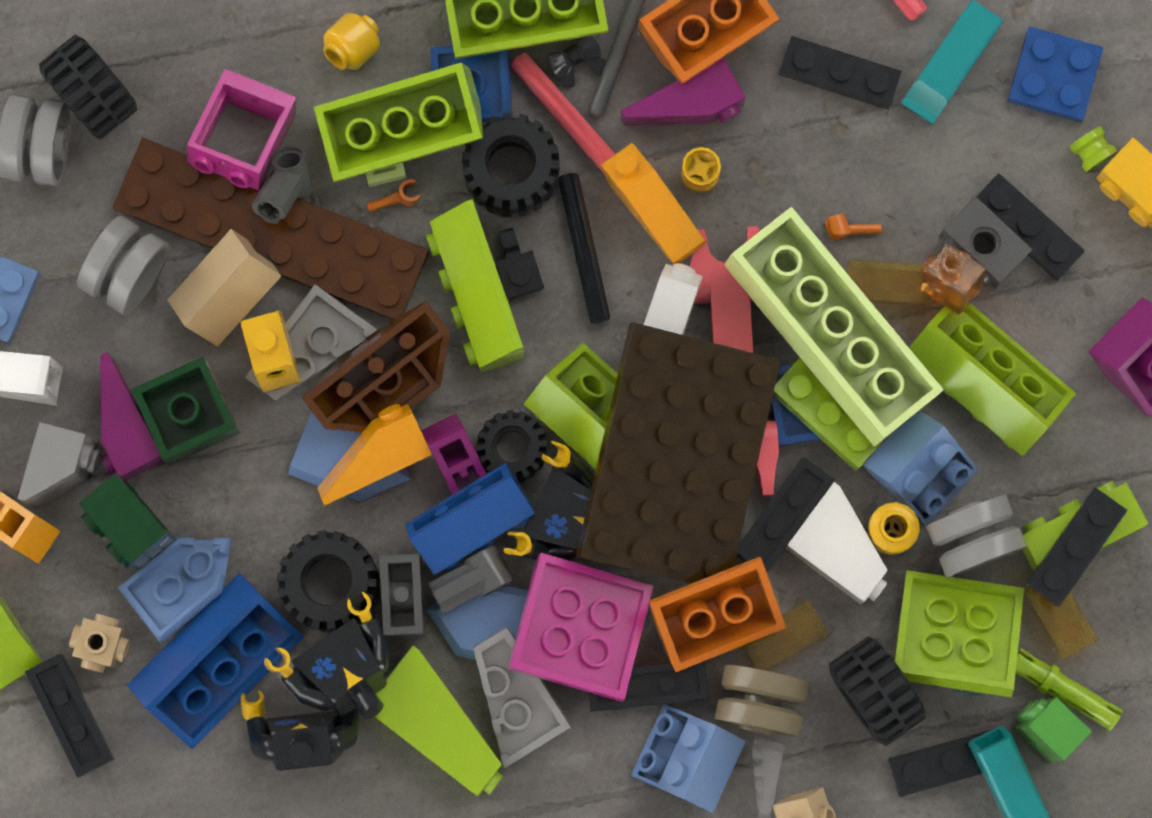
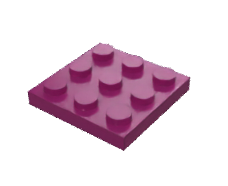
[508,553,653,702]

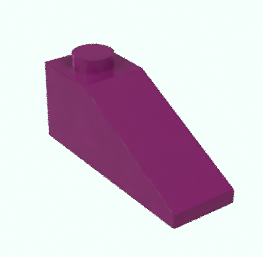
[620,58,746,126]
[100,352,163,480]
[421,413,486,495]

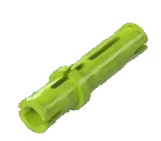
[1016,647,1123,731]

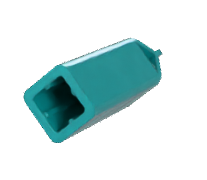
[901,0,1003,125]
[968,726,1050,818]

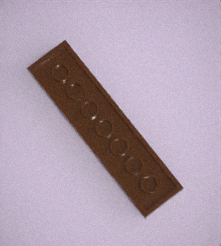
[112,137,429,320]

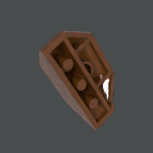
[301,301,450,432]

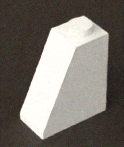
[644,263,703,335]
[0,351,63,406]
[785,482,887,604]

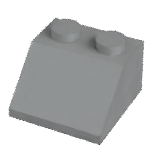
[17,422,100,508]

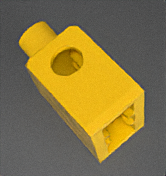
[240,311,301,393]

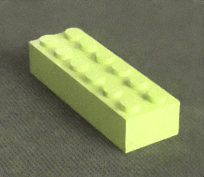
[724,207,944,447]

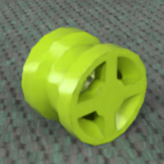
[1069,126,1119,173]

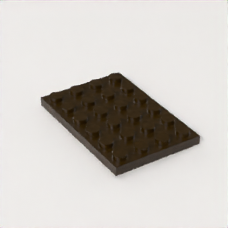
[576,322,781,583]

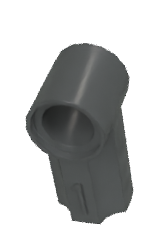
[252,146,313,224]
[428,545,514,614]

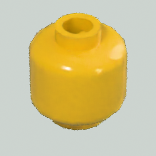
[323,13,380,70]
[867,502,920,555]

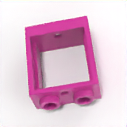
[187,69,296,191]

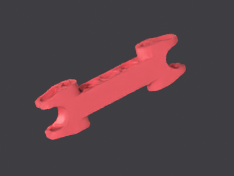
[690,226,779,497]

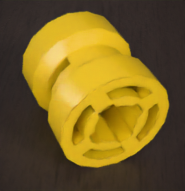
[681,147,721,193]

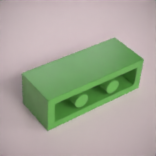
[1012,697,1092,763]

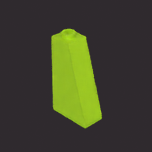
[374,646,504,797]

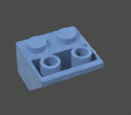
[863,411,979,526]
[631,704,746,813]

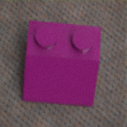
[1088,297,1152,416]

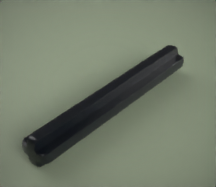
[559,173,610,324]

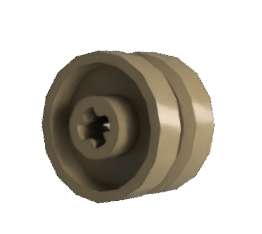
[714,665,810,737]

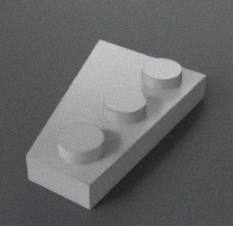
[245,285,378,402]
[473,625,571,768]

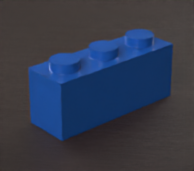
[405,462,535,575]

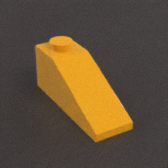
[601,143,706,264]
[317,404,432,506]
[0,491,61,564]

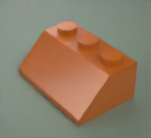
[638,0,780,84]
[649,557,786,672]

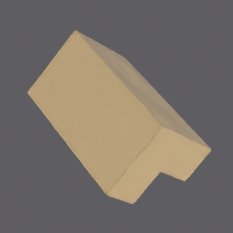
[167,229,282,347]

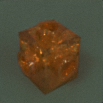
[921,244,986,315]

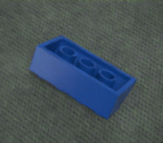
[127,573,304,749]

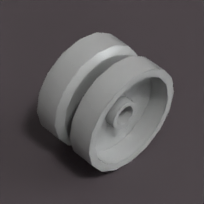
[0,94,71,186]
[76,215,170,317]
[926,495,1027,578]

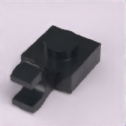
[495,227,544,301]

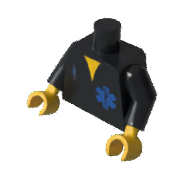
[504,441,594,561]
[264,592,389,719]
[241,691,359,771]

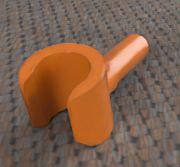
[367,179,421,212]
[825,213,882,240]

